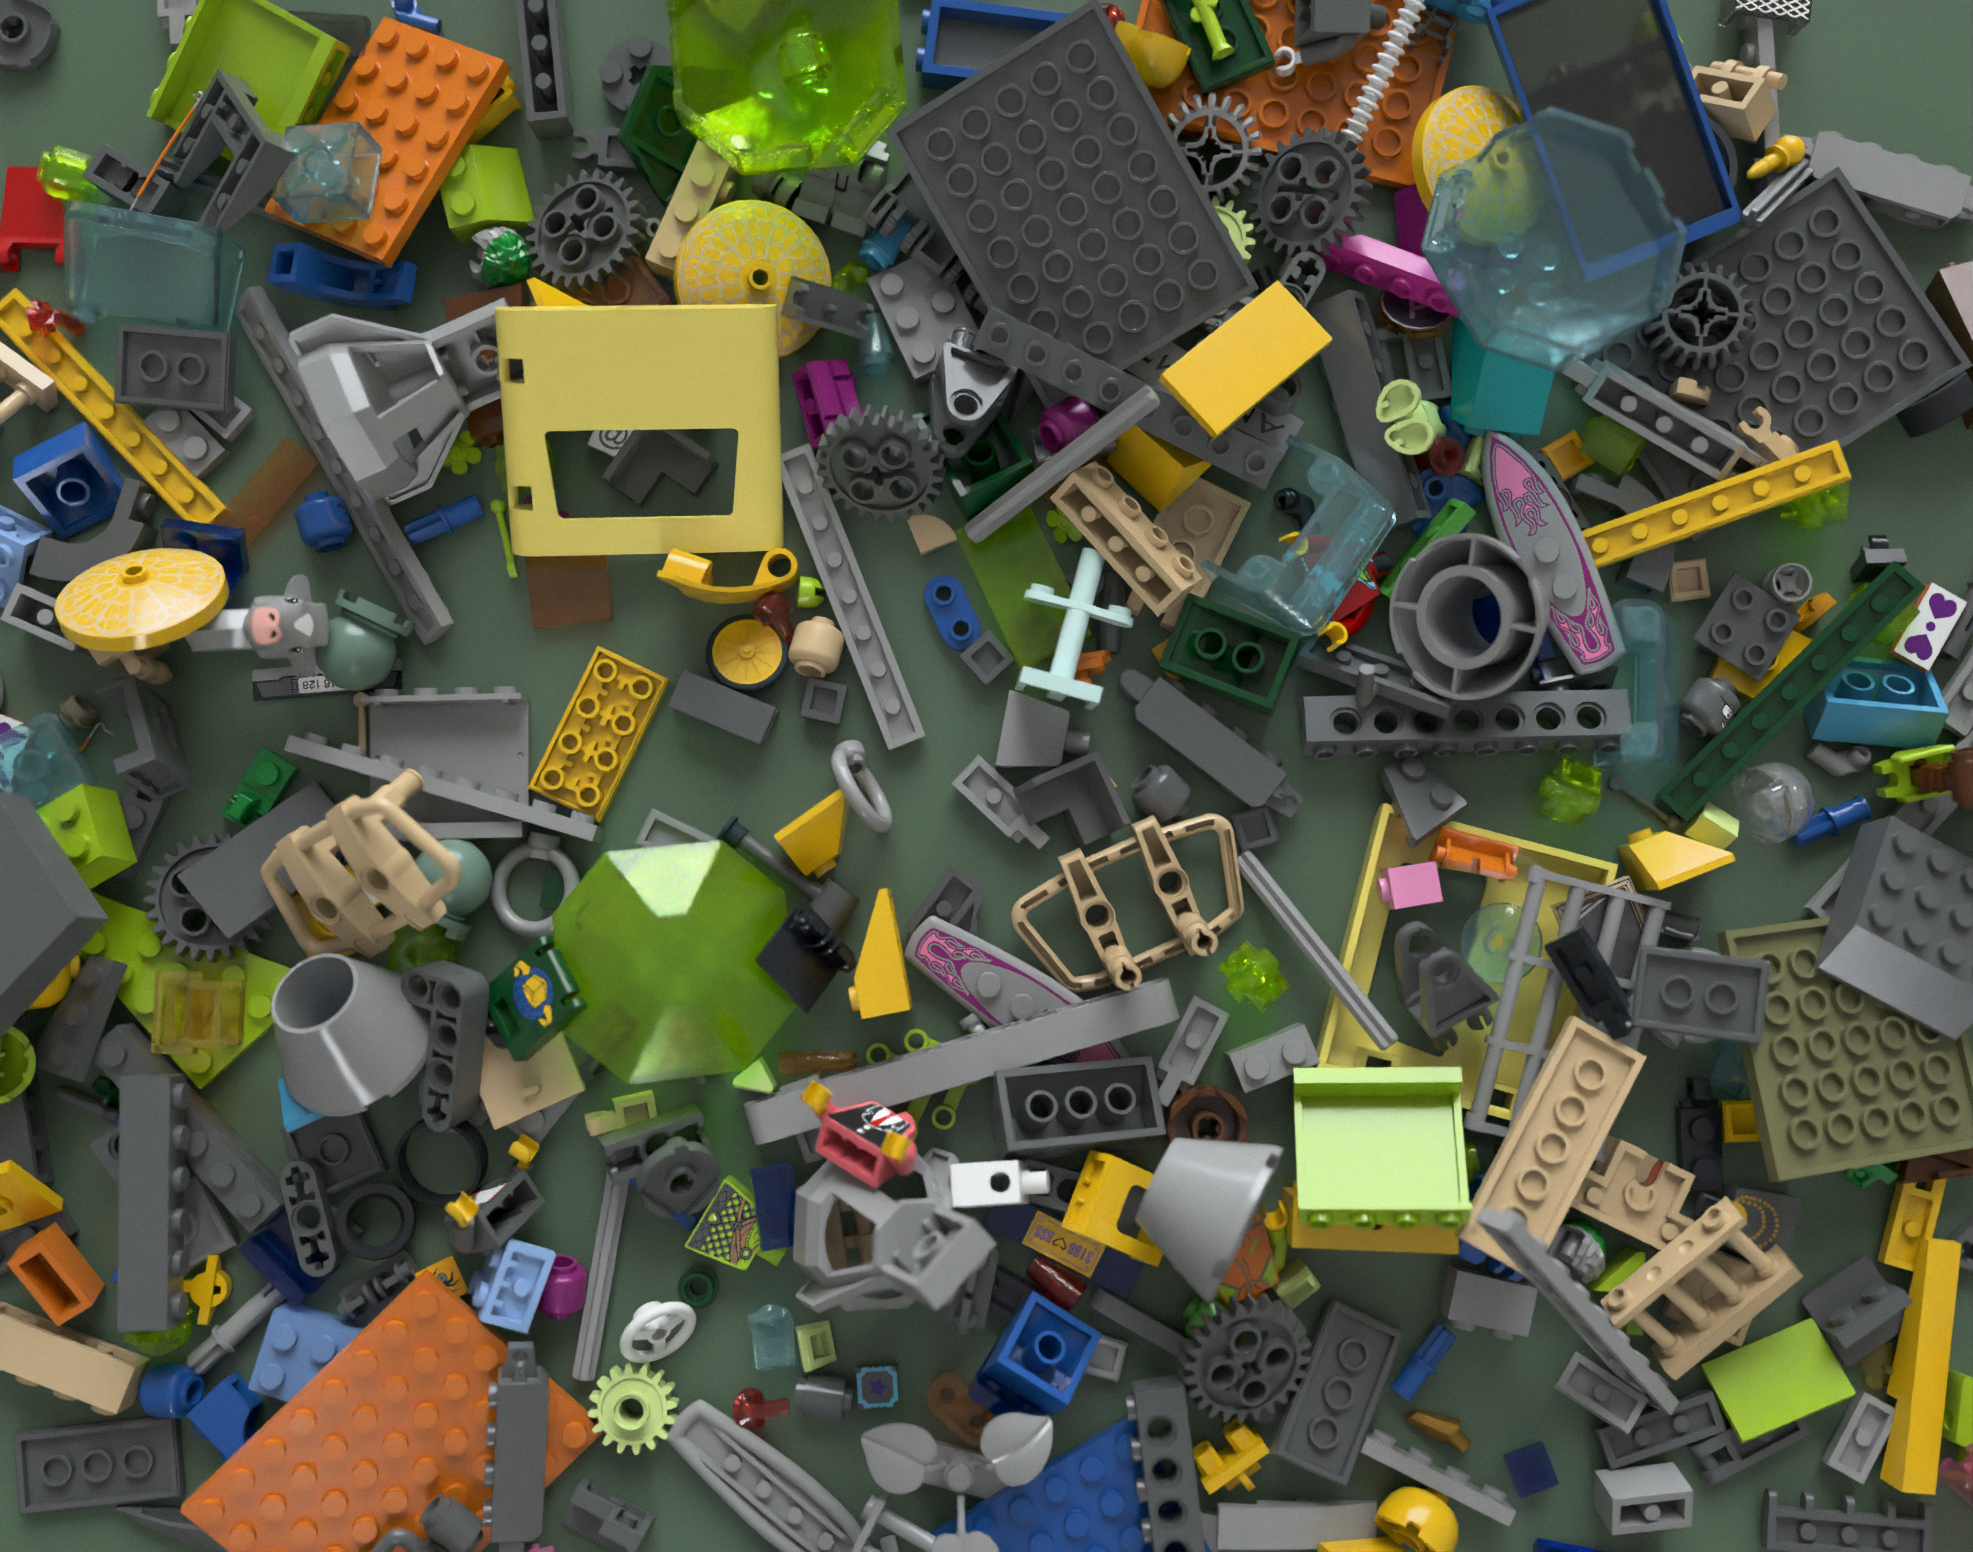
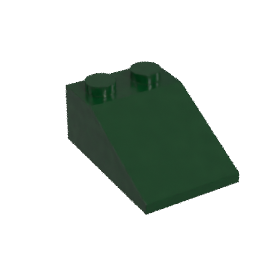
[912,407,1035,522]
[1158,593,1301,717]

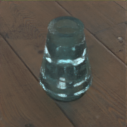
[856,313,896,376]

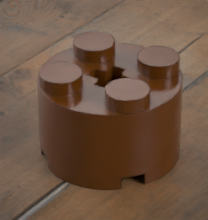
[1164,1083,1249,1145]

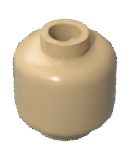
[788,616,845,678]

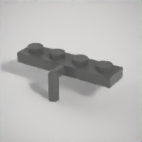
[1297,631,1459,719]

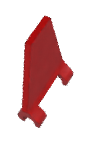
[0,166,83,274]

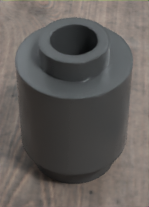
[794,1374,855,1420]
[419,1494,484,1552]

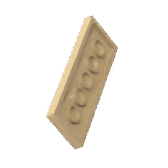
[1454,1016,1647,1278]

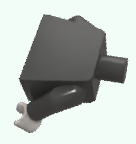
[1274,0,1387,76]

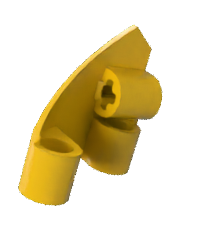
[656,548,801,604]

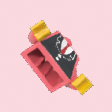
[800,1080,917,1189]

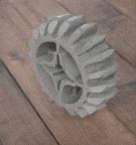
[1166,93,1263,203]

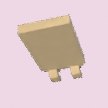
[1124,477,1251,633]

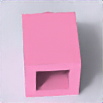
[1376,861,1443,909]

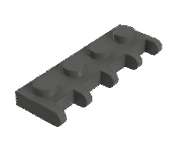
[1761,1489,1933,1552]

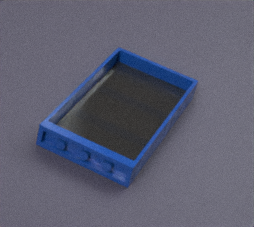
[1484,0,1743,285]

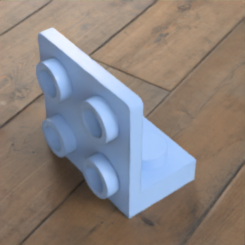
[0,505,54,609]
[468,1235,556,1334]

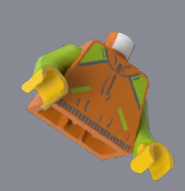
[1172,1200,1288,1306]

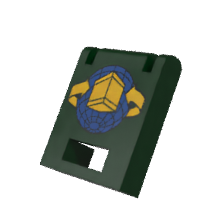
[488,936,588,1062]

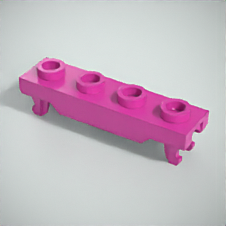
[1316,233,1469,317]

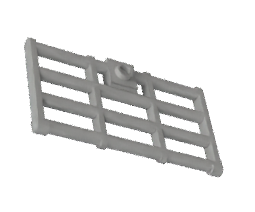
[1463,865,1672,1162]

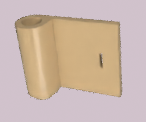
[479,1031,586,1130]

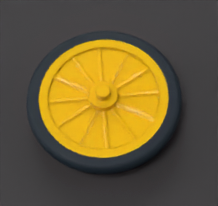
[705,614,789,693]

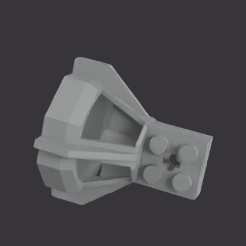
[288,298,524,506]
[793,1147,996,1313]

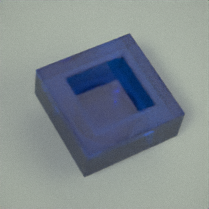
[1503,1441,1559,1498]

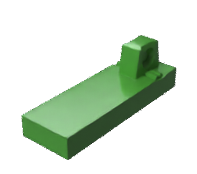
[1377,498,1477,602]

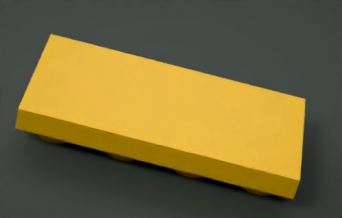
[1159,280,1333,440]
[528,646,671,823]

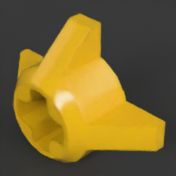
[183,1254,233,1325]

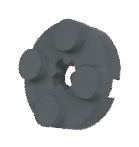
[0,0,60,73]
[599,35,678,116]
[635,1137,720,1218]

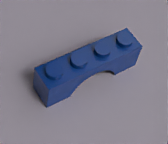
[187,1372,264,1463]

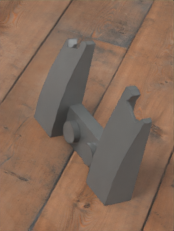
[173,69,295,231]

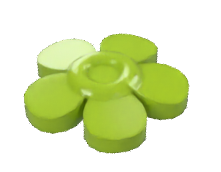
[442,431,483,475]
[1046,506,1085,543]

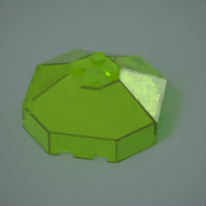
[666,0,907,176]
[552,840,797,1085]

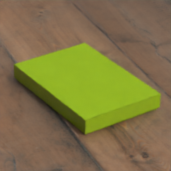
[1700,1318,1856,1445]

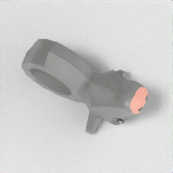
[184,575,329,677]

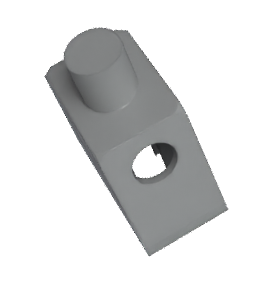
[995,690,1091,769]

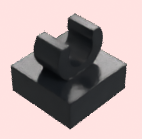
[1850,535,1907,583]

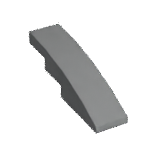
[1216,1497,1377,1550]

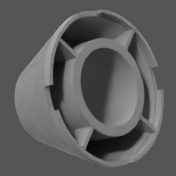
[1389,533,1550,700]
[271,953,431,1116]
[1135,1138,1284,1304]

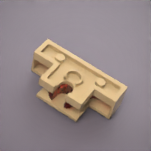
[1569,1135,1696,1252]

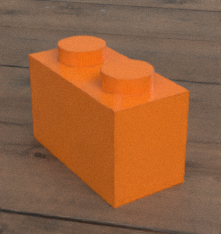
[7,1222,105,1327]

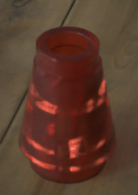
[1026,1254,1088,1312]

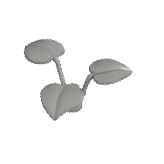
[861,1413,1053,1552]

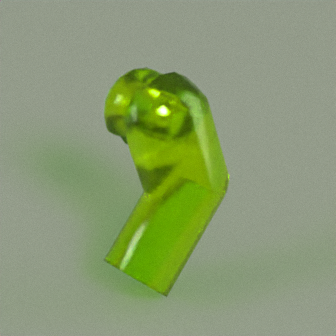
[831,260,869,293]

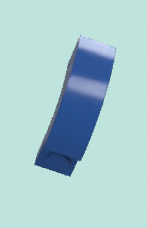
[267,242,417,310]

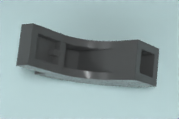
[1567,473,1675,598]
[29,477,159,585]

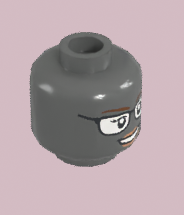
[1678,677,1740,737]

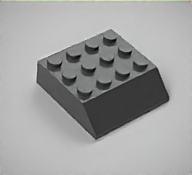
[1814,815,1973,1041]

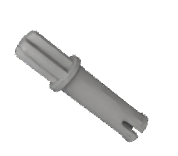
[187,1275,294,1375]

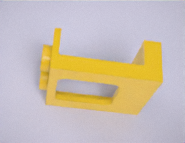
[1061,1150,1163,1267]

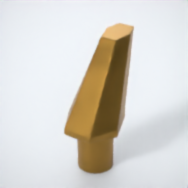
[1405,1409,1471,1453]

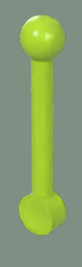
[490,499,519,579]

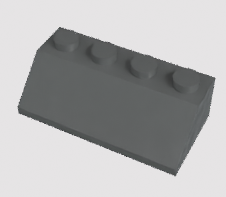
[991,1056,1167,1161]

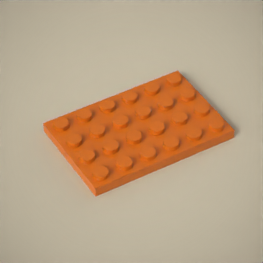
[264,16,511,268]

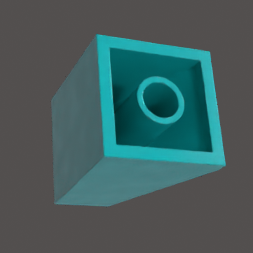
[1450,317,1562,440]

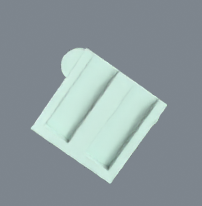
[1015,548,1134,710]

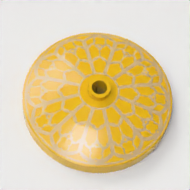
[1412,85,1546,247]
[673,200,832,358]
[55,548,229,652]

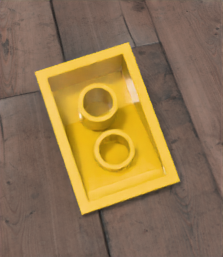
[848,888,913,1019]

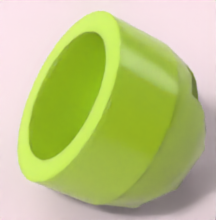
[796,576,825,609]

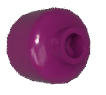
[1038,396,1099,453]
[537,1255,587,1320]

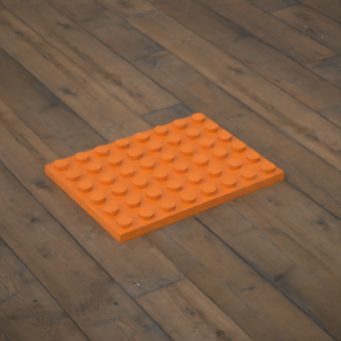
[1136,0,1459,190]
[180,1268,604,1552]

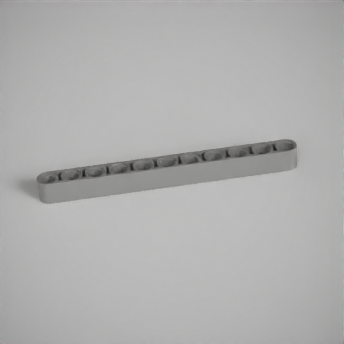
[743,977,1180,1145]

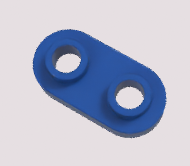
[924,575,981,651]

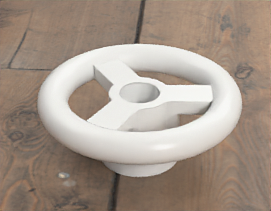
[620,1301,696,1363]

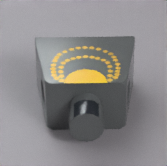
[1694,1183,1803,1256]

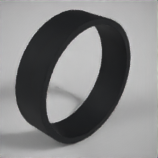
[394,1118,488,1207]

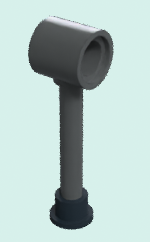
[716,815,861,933]

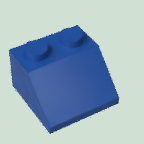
[13,421,124,540]
[982,1291,1102,1416]

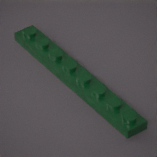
[1656,560,1926,822]

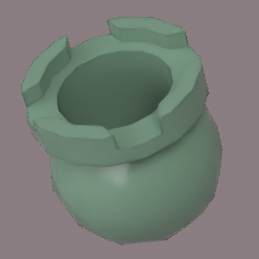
[315,588,415,691]
[415,839,493,942]

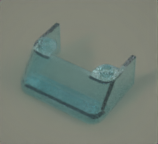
[1200,435,1396,636]

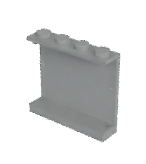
[361,686,531,842]

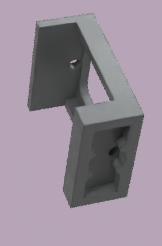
[95,675,193,801]

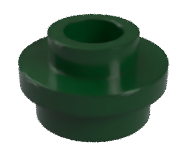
[678,1266,719,1308]

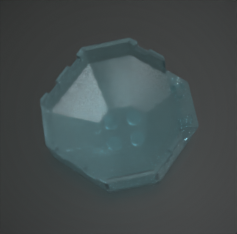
[1420,106,1688,373]

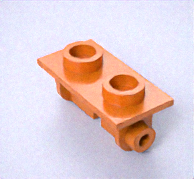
[1428,826,1520,884]

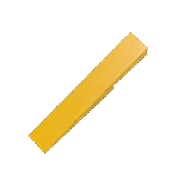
[1880,1237,1962,1495]

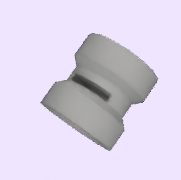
[1759,562,1813,605]

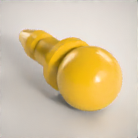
[1747,135,1805,179]

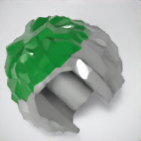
[469,226,530,289]
[1547,1217,1607,1285]

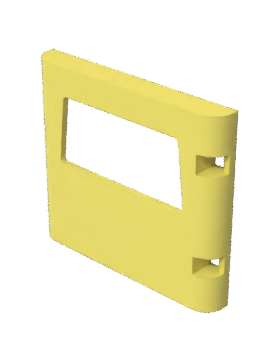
[495,304,784,556]
[1314,803,1618,1120]

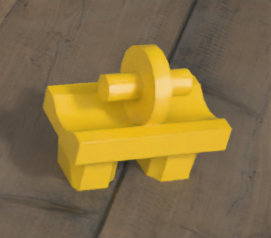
[1192,1418,1269,1495]

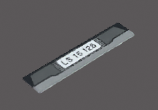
[252,658,403,701]

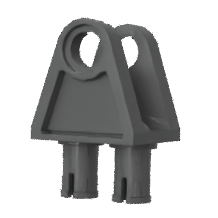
[929,327,1018,459]
[1394,921,1500,1051]

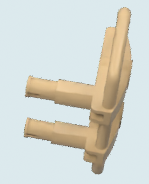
[261,769,462,958]
[1011,814,1244,993]

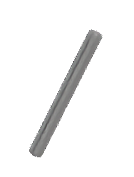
[964,386,1160,543]
[1238,851,1398,1050]
[571,1146,635,1381]

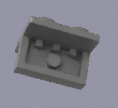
[1799,1255,1913,1367]

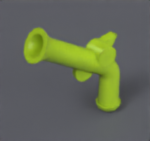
[1190,0,1234,61]

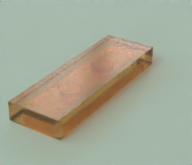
[210,435,319,552]

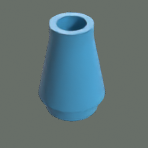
[858,218,912,273]

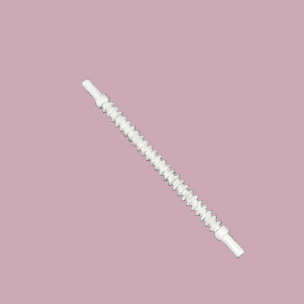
[1278,0,1426,277]

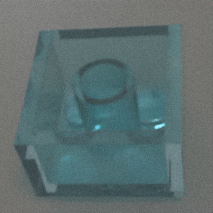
[272,121,383,224]
[0,711,99,810]

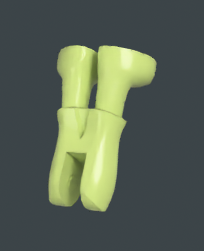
[1376,379,1446,455]

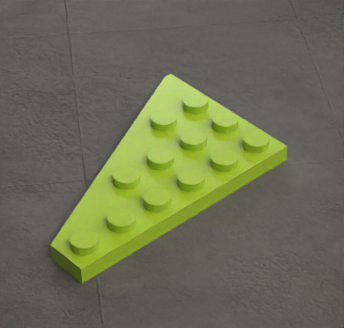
[78,890,292,1089]

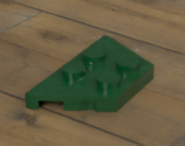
[617,65,734,208]

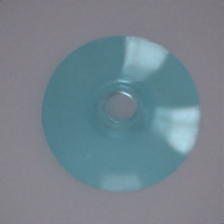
[1461,902,1543,984]

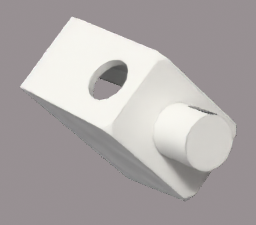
[950,1160,1050,1208]

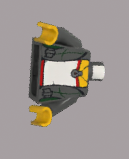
[444,1133,546,1254]

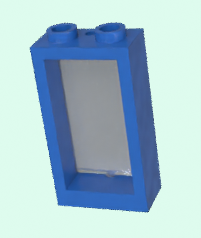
[915,0,1069,90]

